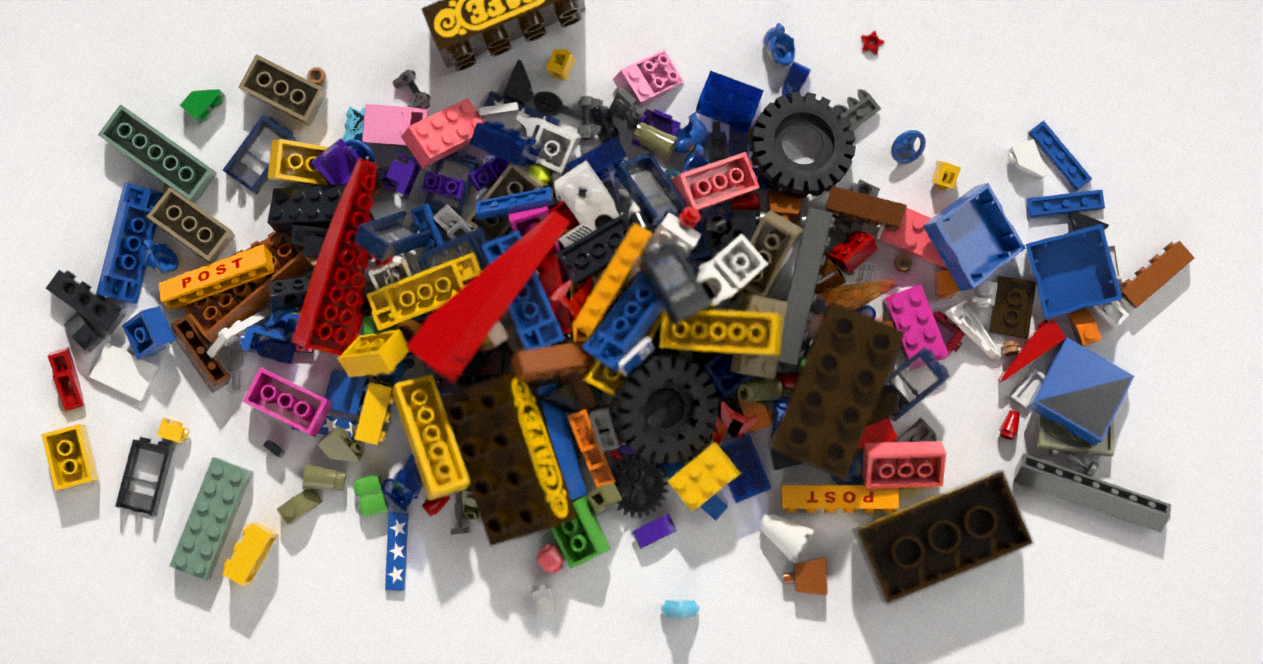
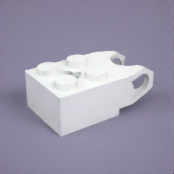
[506,115,581,173]
[554,161,620,230]
[697,234,767,307]

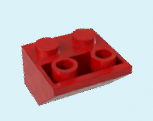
[830,230,878,275]

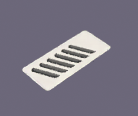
[559,220,595,248]

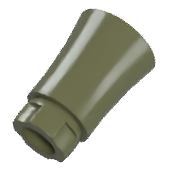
[633,122,678,161]
[737,375,782,403]
[302,463,346,491]

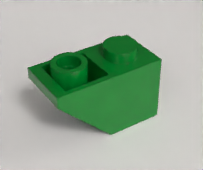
[179,89,225,124]

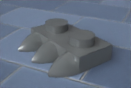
[837,89,881,131]
[897,418,937,442]

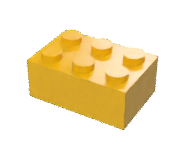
[268,139,329,187]
[338,330,409,377]
[355,382,395,445]
[41,424,99,491]
[668,443,741,512]
[222,522,279,586]

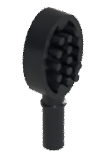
[533,91,583,120]

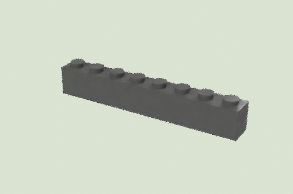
[778,208,835,365]
[1013,453,1171,533]

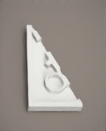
[945,299,1002,361]
[207,307,272,358]

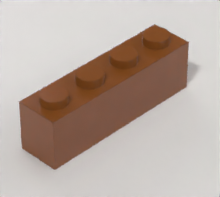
[1120,241,1195,308]
[511,341,594,382]

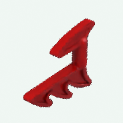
[549,277,592,322]
[712,401,757,446]

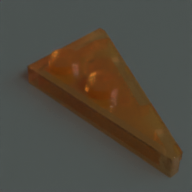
[823,279,897,311]

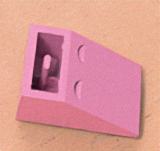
[612,50,684,107]
[362,104,427,148]

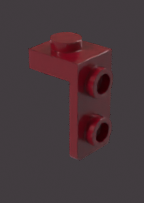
[932,311,965,354]

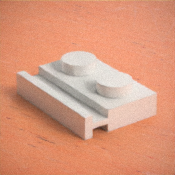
[1091,297,1135,329]

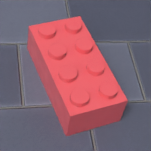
[401,98,489,168]
[672,152,760,211]
[878,208,948,271]
[862,441,946,489]

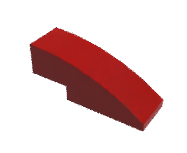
[47,347,84,411]

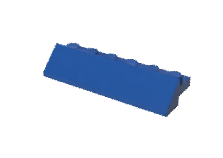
[96,183,165,304]
[482,231,565,350]
[583,260,686,371]
[534,382,587,500]

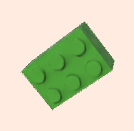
[551,496,611,569]

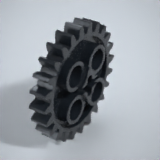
[612,455,669,518]

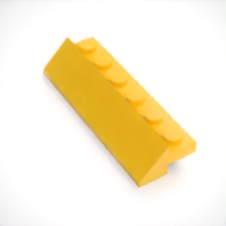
[366,252,483,331]

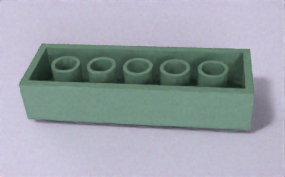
[98,104,217,203]
[169,457,253,580]

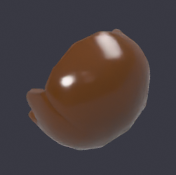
[397,320,421,344]

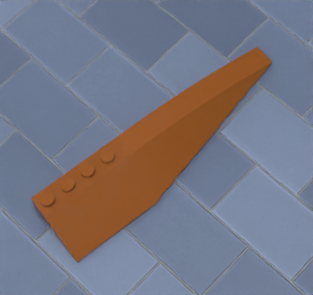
[182,183,384,344]

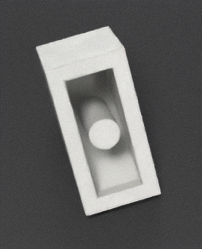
[1008,139,1047,179]

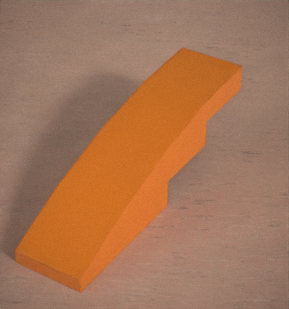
[568,409,616,488]

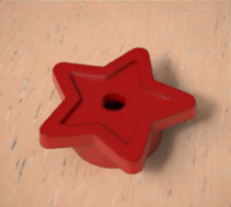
[861,31,885,55]

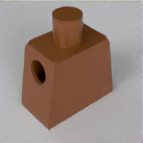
[766,190,803,225]
[783,557,828,595]

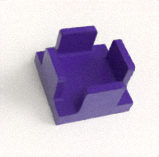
[631,109,681,156]
[311,138,359,187]
[383,153,422,200]

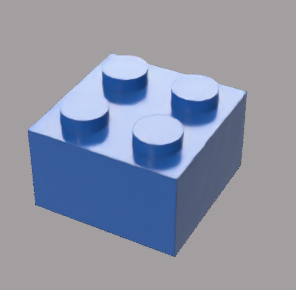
[122,306,176,360]

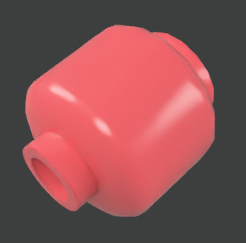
[536,544,565,574]

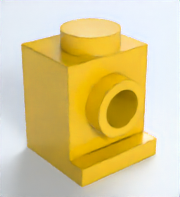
[546,49,575,81]
[931,160,961,191]
[157,418,190,443]

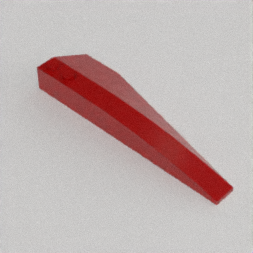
[292,158,377,356]
[406,210,570,382]

